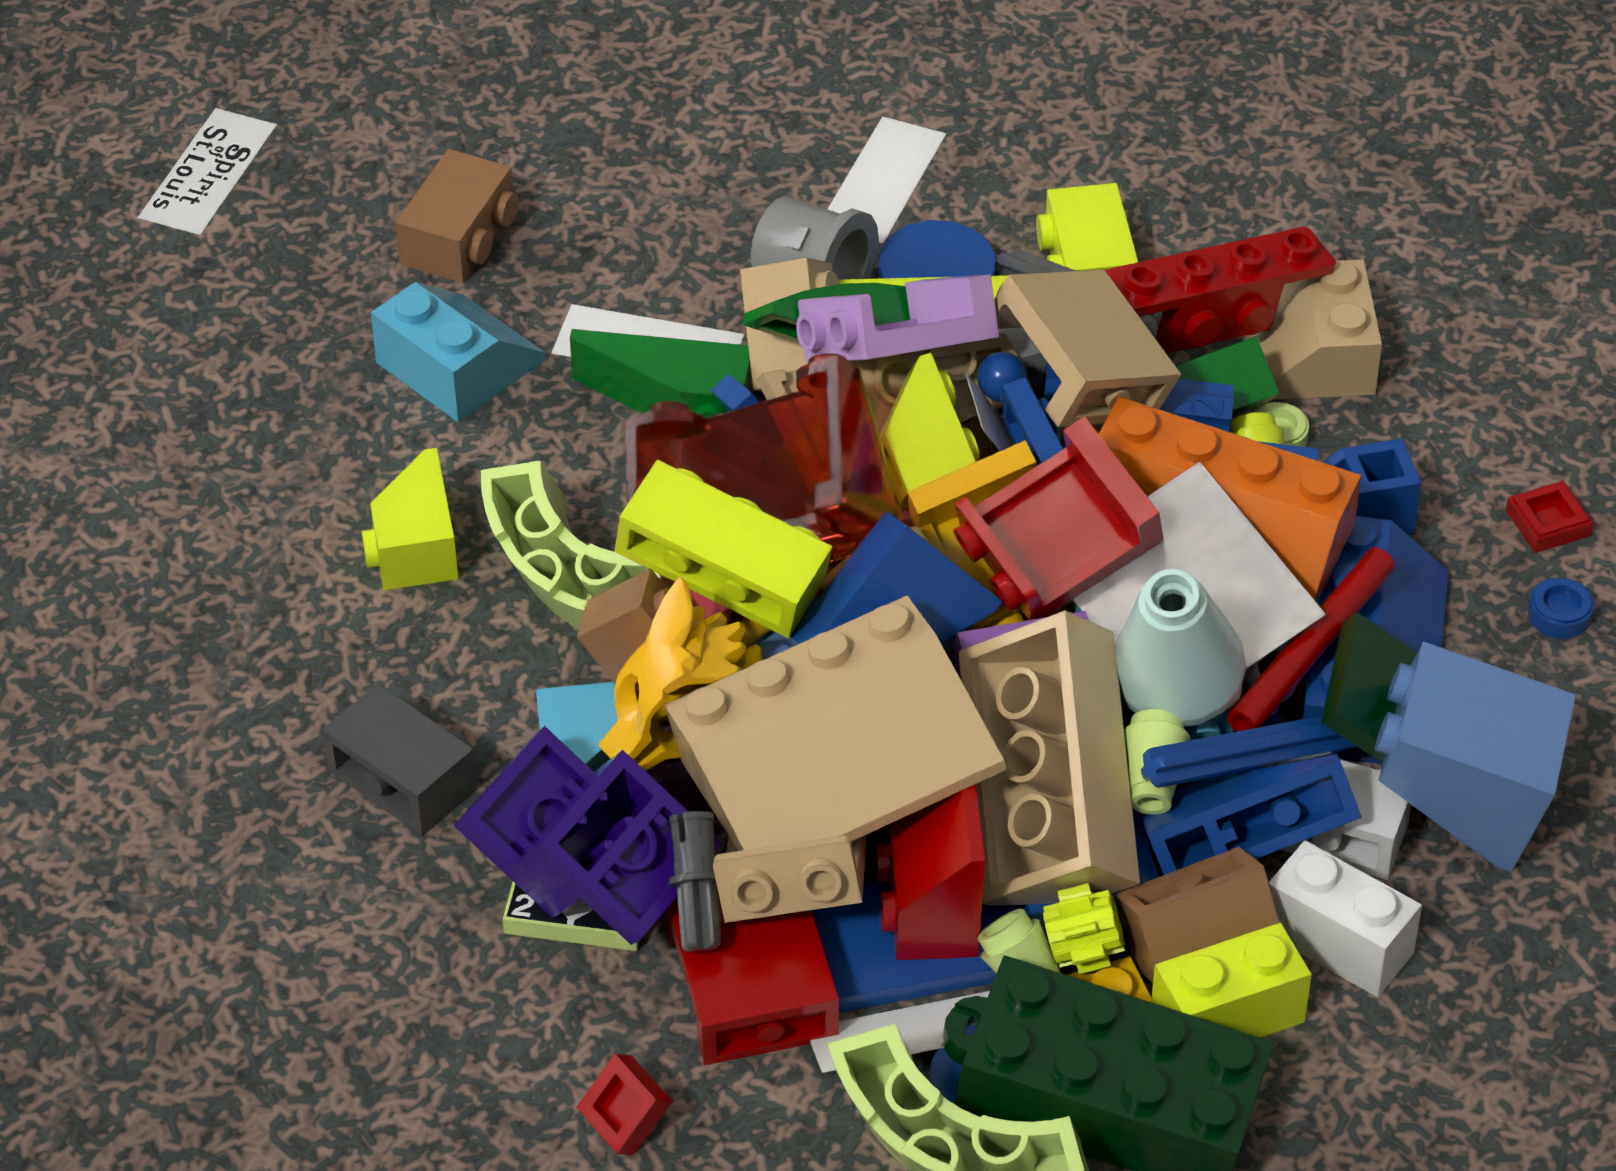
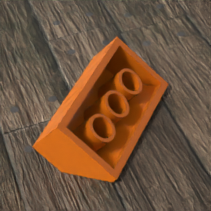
[1099,396,1361,603]

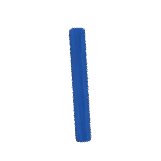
[1141,716,1359,788]

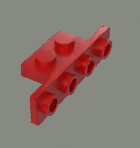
[1105,227,1336,353]

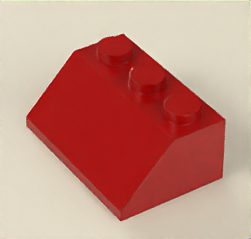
[871,784,985,960]

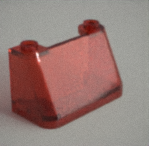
[625,353,901,562]

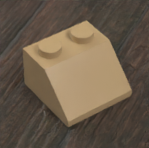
[1243,259,1382,400]

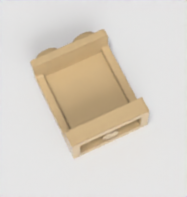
[994,270,1181,427]
[713,834,867,923]

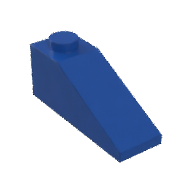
[1139,754,1362,875]

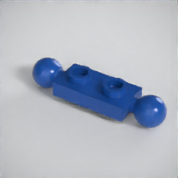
[977,352,1066,466]

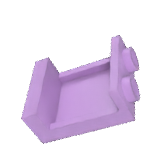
[796,274,999,362]

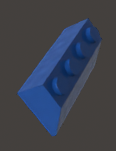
[1303,516,1449,764]

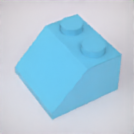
[370,282,547,422]

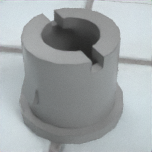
[750,195,879,280]

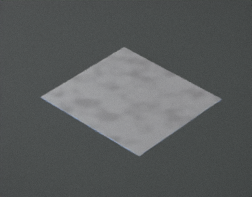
[1073,462,1326,669]

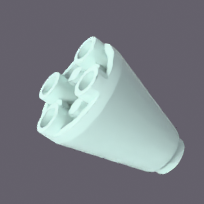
[1115,569,1246,727]

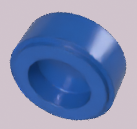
[1528,578,1595,639]

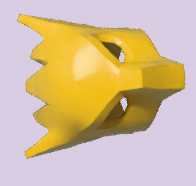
[598,577,763,771]

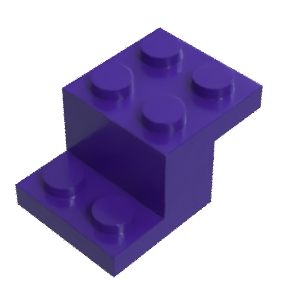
[454,726,722,945]

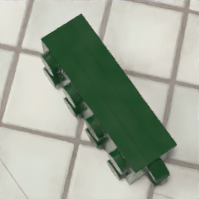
[943,955,1274,1171]

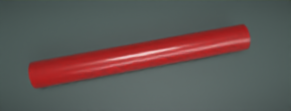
[1227,547,1395,732]

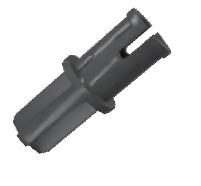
[669,811,722,953]

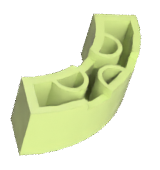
[481,461,673,629]
[827,1023,1089,1171]

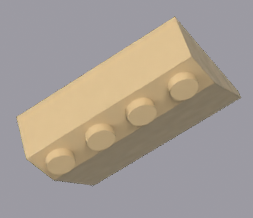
[664,595,1007,851]

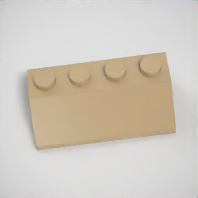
[959,611,1140,906]

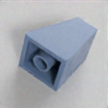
[1375,641,1576,871]

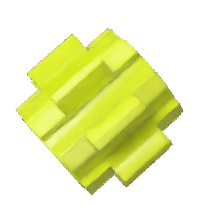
[1043,883,1125,974]

